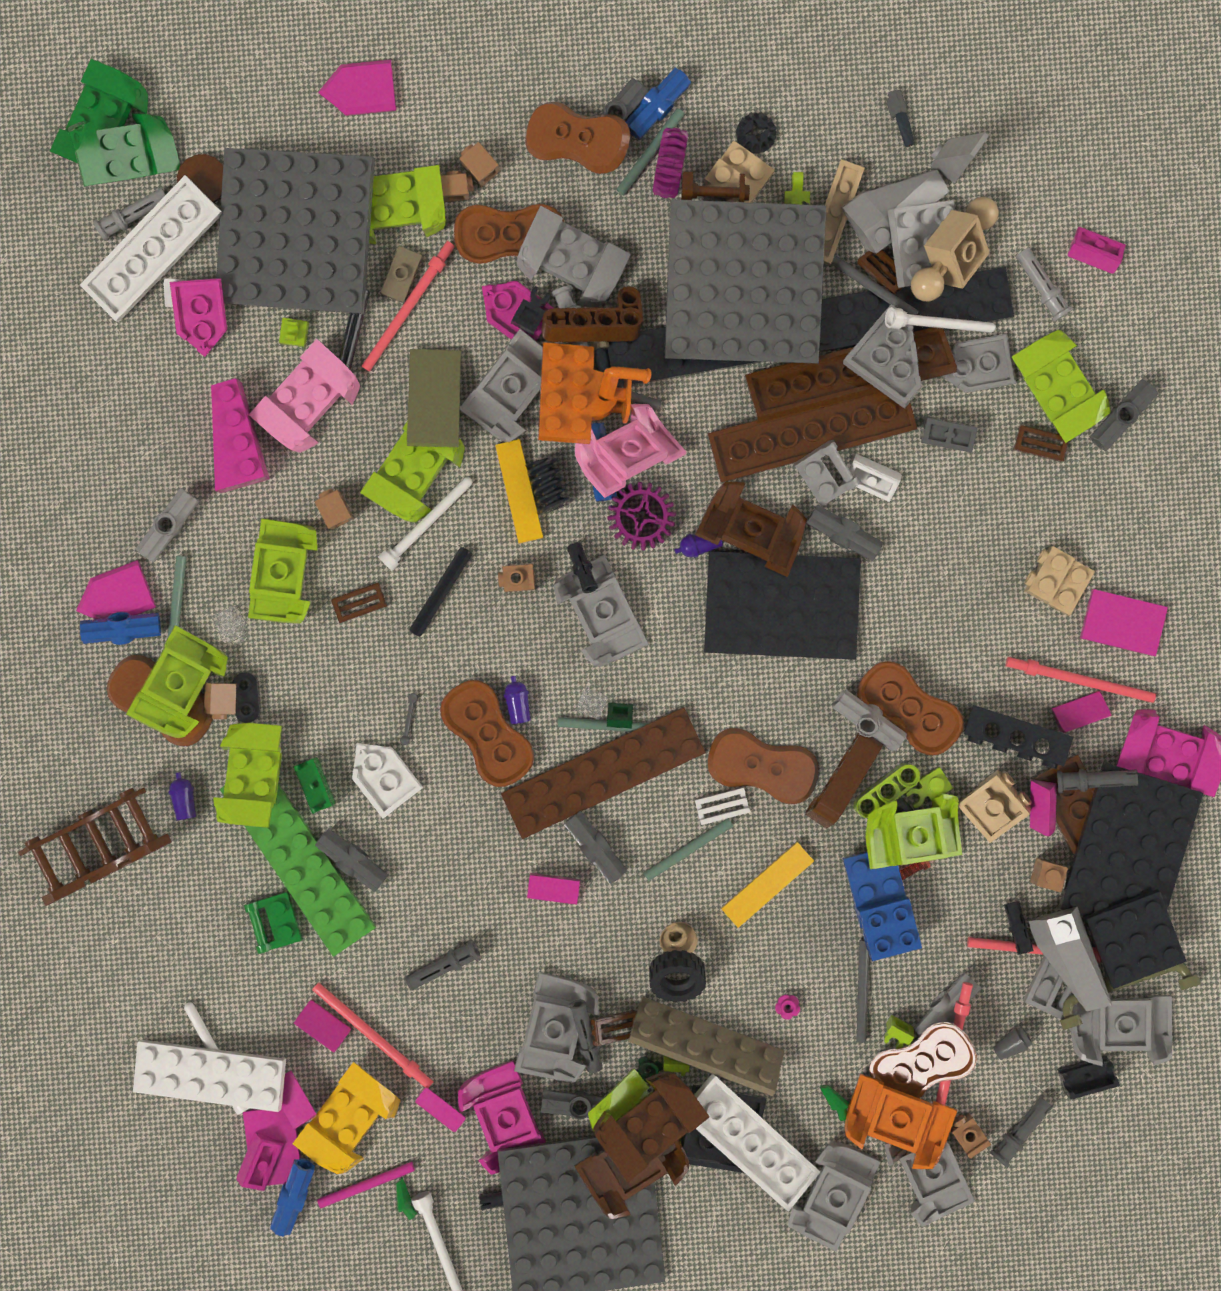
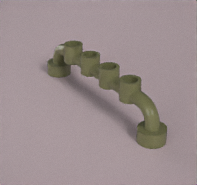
[1059,963,1201,1030]

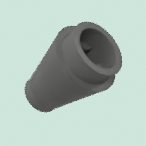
[993,1026,1033,1060]

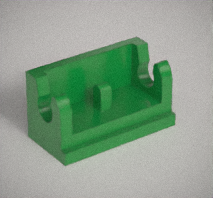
[294,757,336,814]

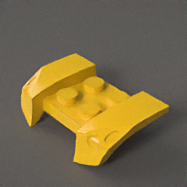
[293,1062,400,1174]

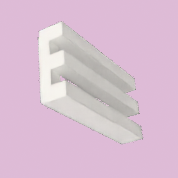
[695,787,750,825]

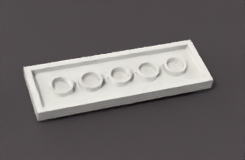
[80,175,223,322]
[133,1040,286,1112]
[694,1074,820,1212]

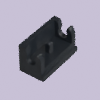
[1057,1055,1120,1100]

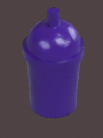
[674,533,723,558]
[503,676,531,724]
[168,772,197,821]

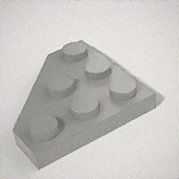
[888,200,955,288]
[843,304,921,408]

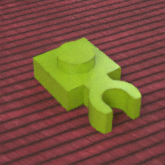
[905,767,954,808]

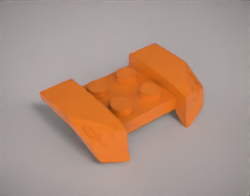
[844,1073,958,1169]

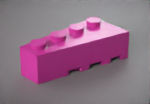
[211,378,270,493]

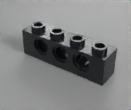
[963,705,1074,769]

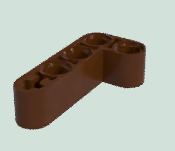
[541,286,643,342]
[805,733,883,829]

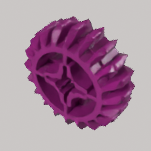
[653,127,689,199]
[607,482,676,551]

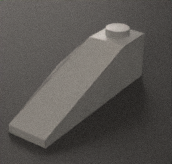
[1028,907,1112,1012]

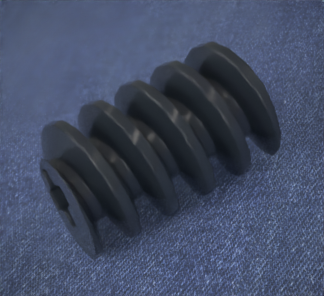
[525,458,570,514]

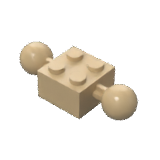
[911,197,999,302]

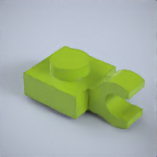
[784,172,810,205]

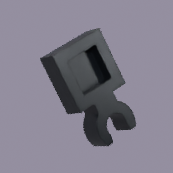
[511,286,550,335]

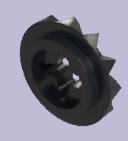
[736,112,776,154]

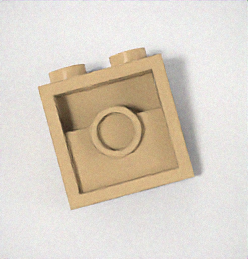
[704,141,775,203]
[1024,546,1095,616]
[958,769,1032,843]

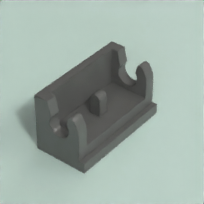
[920,415,978,453]

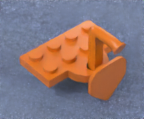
[538,342,651,444]

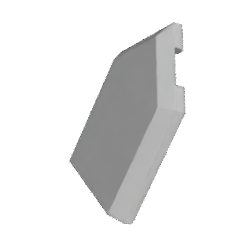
[941,334,1016,393]

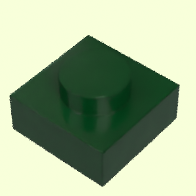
[606,702,633,729]

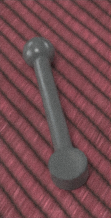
[400,693,418,745]

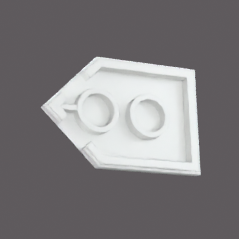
[352,743,423,818]

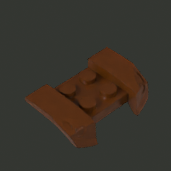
[695,482,807,577]
[593,1071,710,1183]
[574,1140,689,1219]

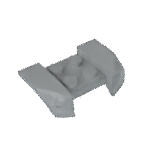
[517,206,631,308]
[460,329,543,442]
[554,554,649,667]
[514,972,599,1082]
[1070,995,1172,1066]
[788,1141,881,1252]
[885,1141,975,1227]

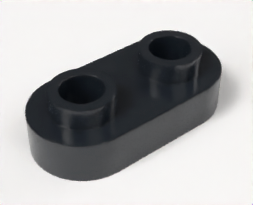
[232,672,261,723]

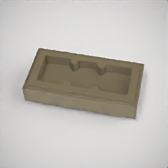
[380,246,423,303]

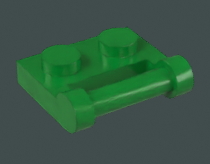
[244,891,303,954]

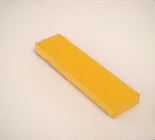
[495,439,543,544]
[721,842,814,928]

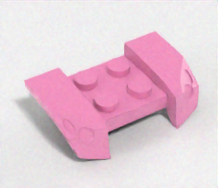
[249,339,360,453]
[575,404,686,498]

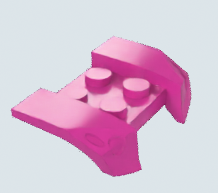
[1116,709,1221,797]
[458,1060,546,1175]

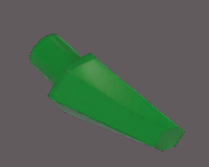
[819,1085,850,1121]
[395,1177,417,1220]

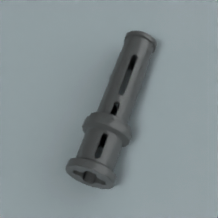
[1057,769,1138,793]
[405,939,481,991]
[990,1096,1053,1168]

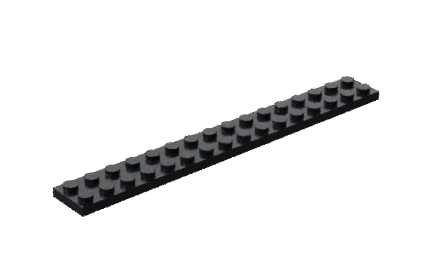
[607,267,1014,388]

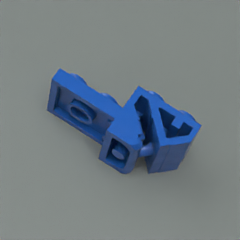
[842,851,922,961]

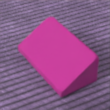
[1068,227,1126,274]
[1051,691,1112,733]
[1030,779,1057,837]
[527,873,580,905]
[294,999,352,1053]
[282,1070,317,1130]
[415,1087,466,1132]
[236,1133,283,1191]

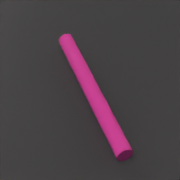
[317,1161,415,1209]

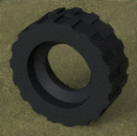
[649,950,706,1003]

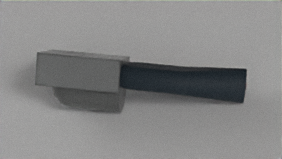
[887,90,914,147]

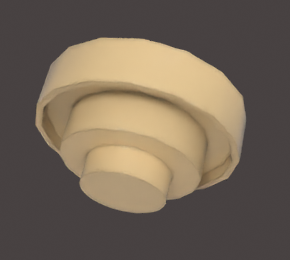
[659,922,698,953]

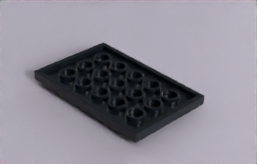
[704,551,861,660]
[1058,762,1203,917]

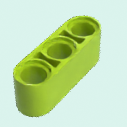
[853,763,920,818]

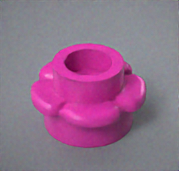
[775,994,800,1020]

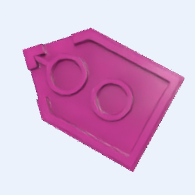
[318,59,396,116]
[170,278,227,357]
[482,281,554,341]
[76,560,156,619]

